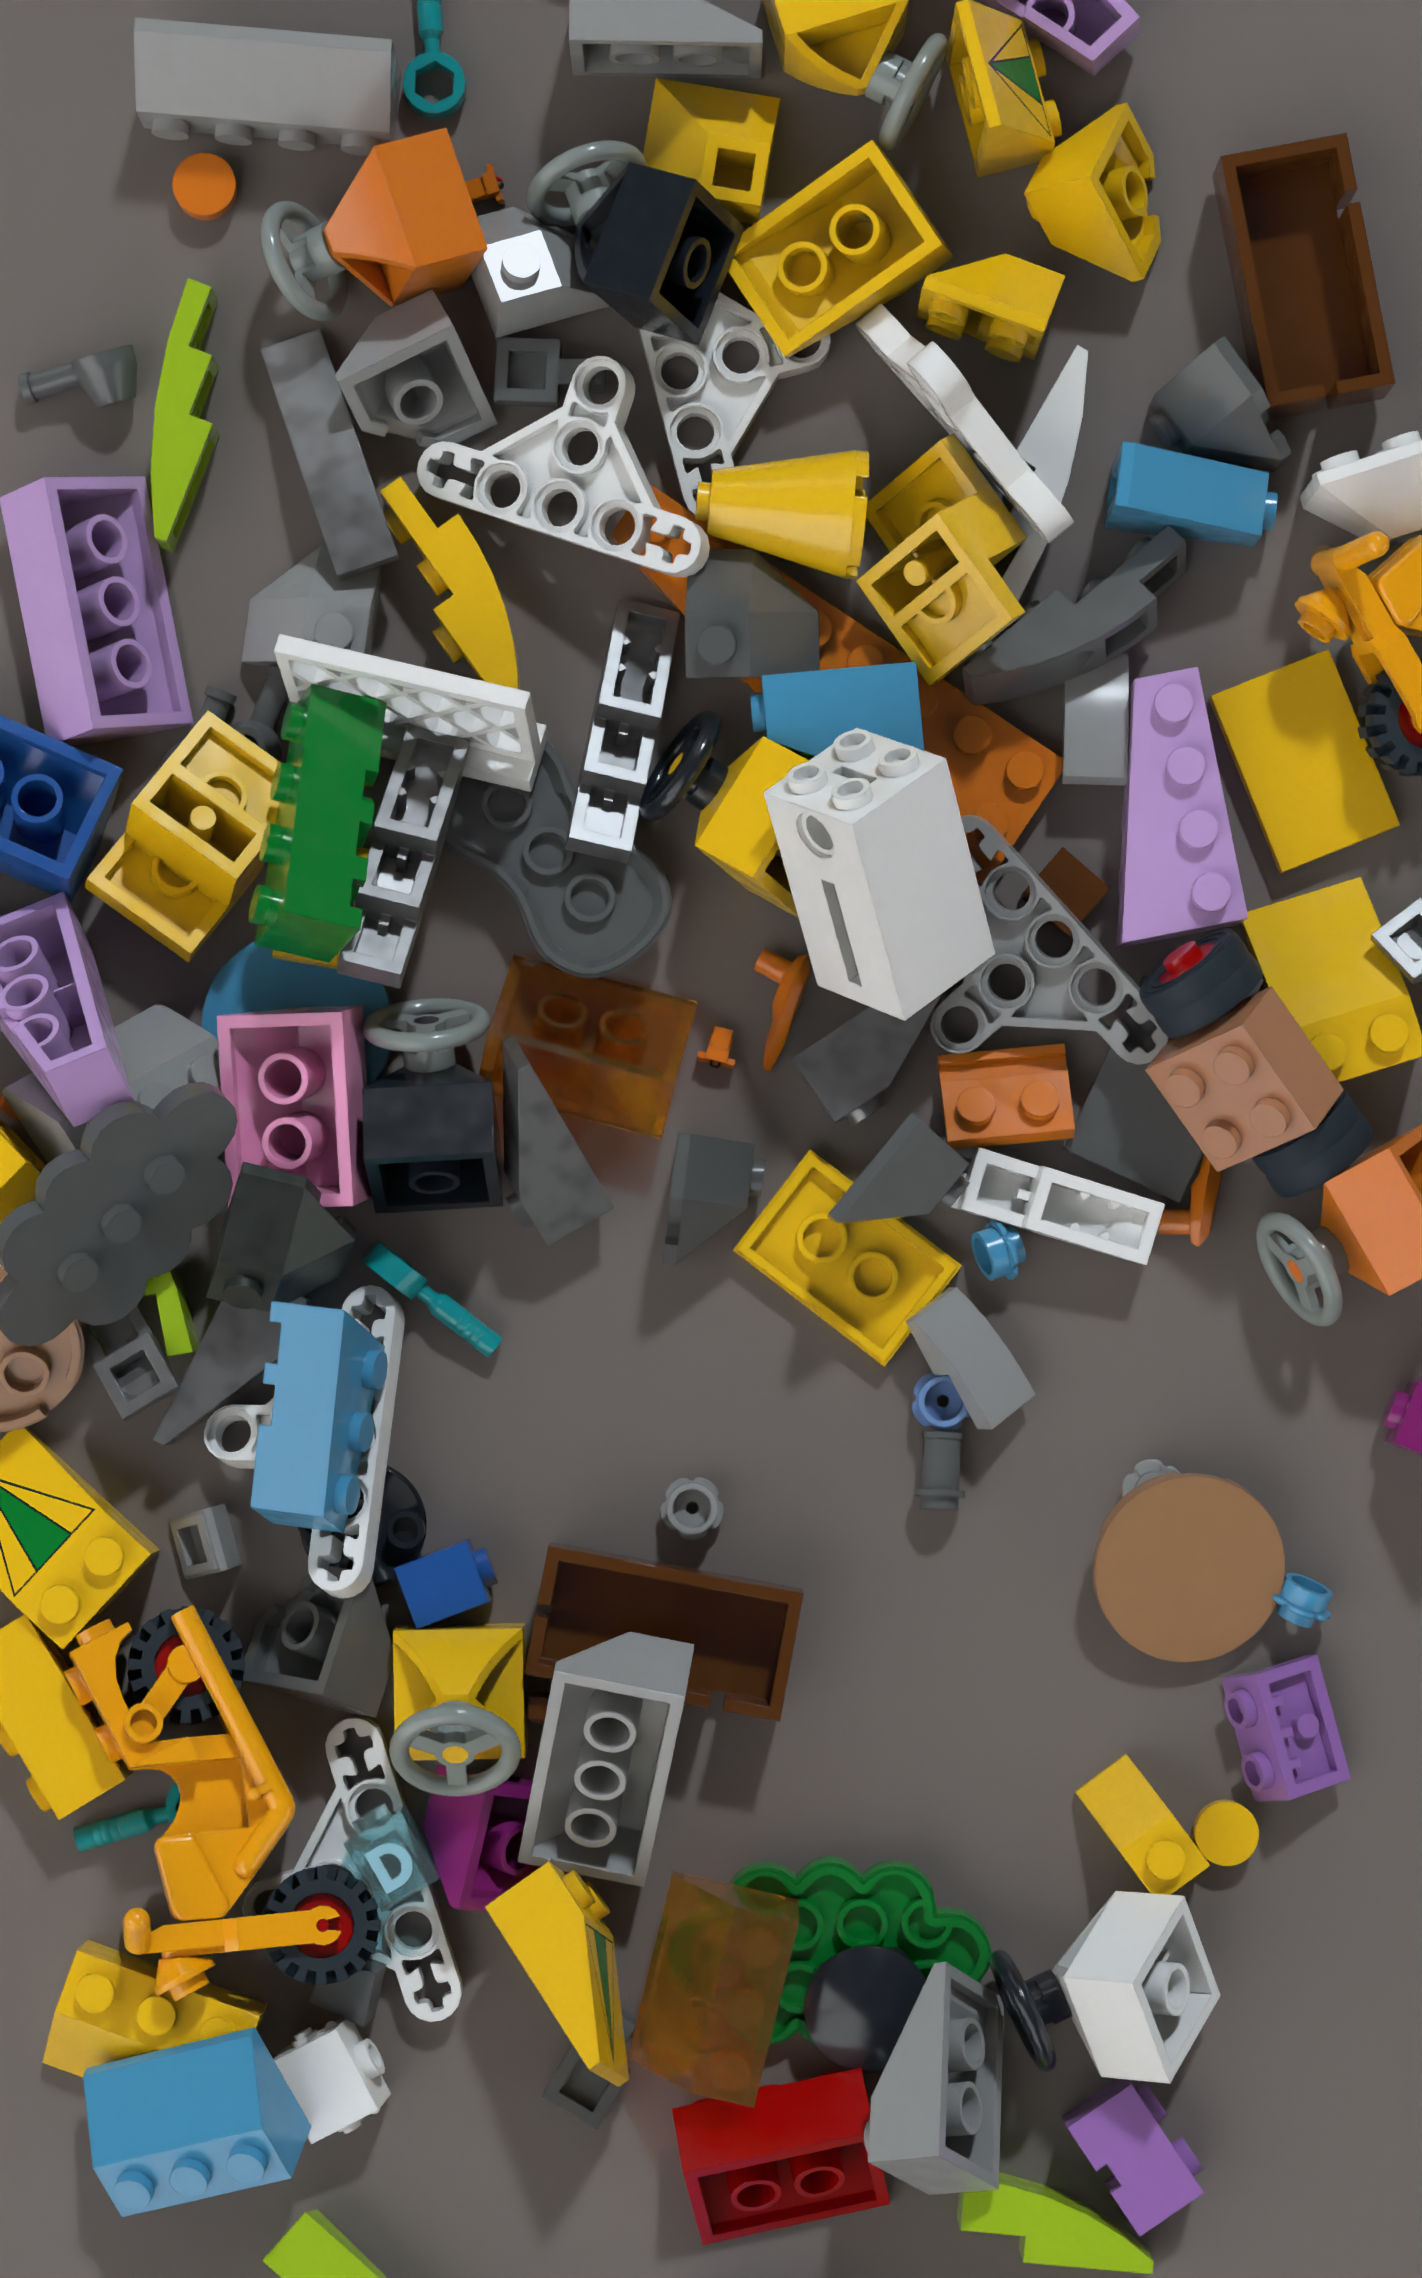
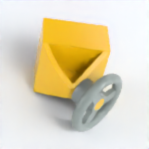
[761,0,948,151]
[389,1623,528,1796]

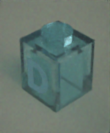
[343,1803,440,1912]

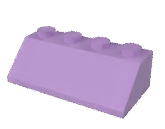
[0,476,194,745]

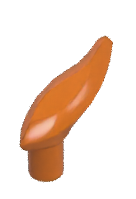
[754,948,810,1072]
[1158,1154,1223,1247]

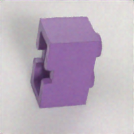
[1062,2079,1204,2237]

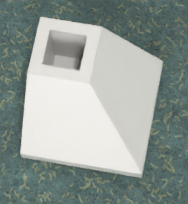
[1300,431,1422,547]

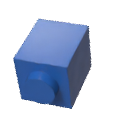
[394,1538,498,1629]

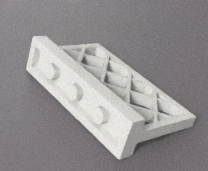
[274,634,548,792]

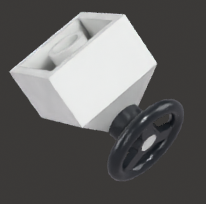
[989,1891,1221,2084]

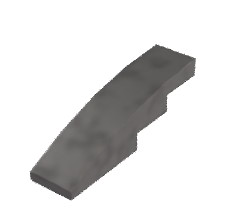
[260,329,399,580]
[565,598,681,864]
[337,725,470,989]

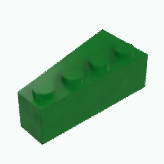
[249,684,386,963]

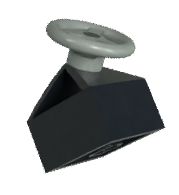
[526,140,745,345]
[362,998,503,1214]

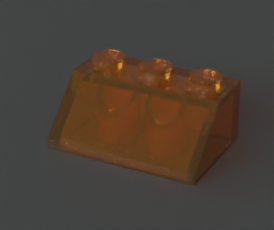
[479,954,698,1139]
[628,1871,799,2108]

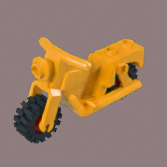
[1294,531,1422,777]
[64,1605,381,2001]

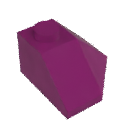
[423,1764,540,1912]

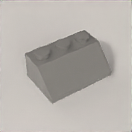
[2,1002,221,1163]

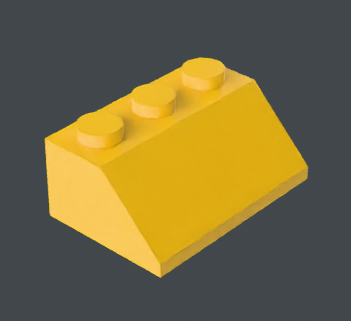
[42,1939,268,2077]

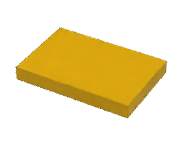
[1208,649,1400,874]
[732,1149,962,1367]

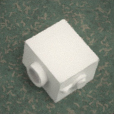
[273,2018,391,2144]

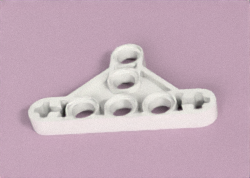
[638,292,831,522]
[856,303,1074,543]
[417,355,710,578]
[204,1285,405,1599]
[242,1715,463,2022]

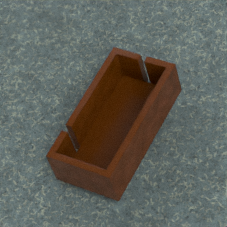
[1212,133,1395,420]
[524,1542,804,1722]

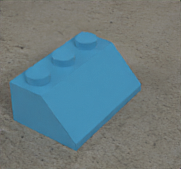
[83,2027,311,2217]

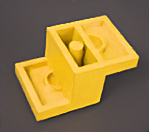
[856,433,1027,686]
[85,710,280,962]

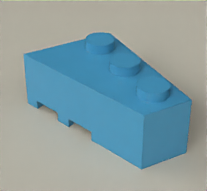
[250,1301,388,1533]

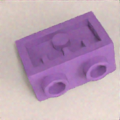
[1222,1654,1351,1802]

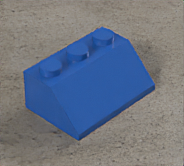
[0,715,124,903]

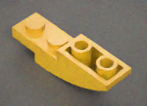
[380,477,520,690]

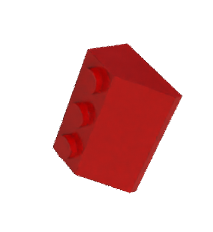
[672,2068,891,2245]

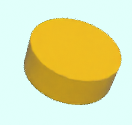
[1193,1799,1259,1866]

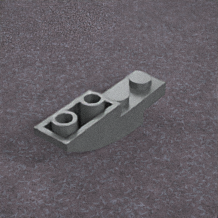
[962,525,1187,705]

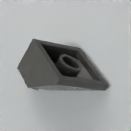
[827,1112,970,1224]

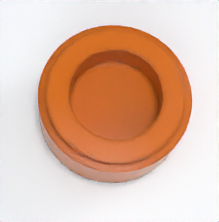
[172,153,238,221]

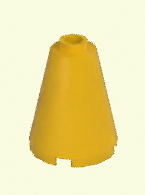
[695,450,869,580]

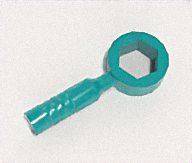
[403,0,467,120]
[363,1241,503,1358]
[73,1783,180,1852]

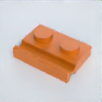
[937,1043,1075,1150]

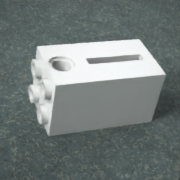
[763,728,995,1021]

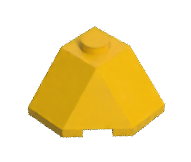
[1024,102,1162,282]

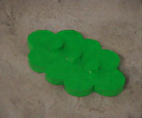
[670,1856,992,2046]

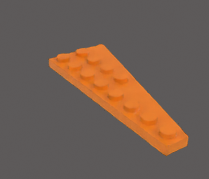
[611,484,1062,885]

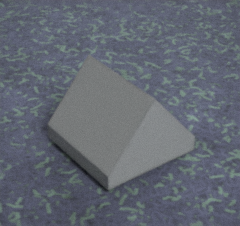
[169,1503,242,1580]

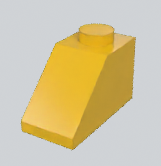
[1075,1753,1210,1895]

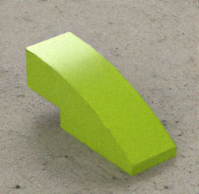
[957,2172,1154,2274]

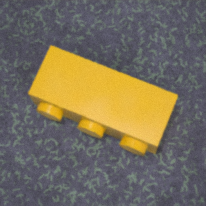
[0,1615,133,1820]

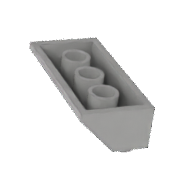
[134,17,401,156]
[518,1632,695,1887]

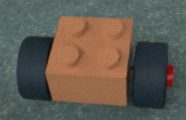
[1139,929,1374,1198]

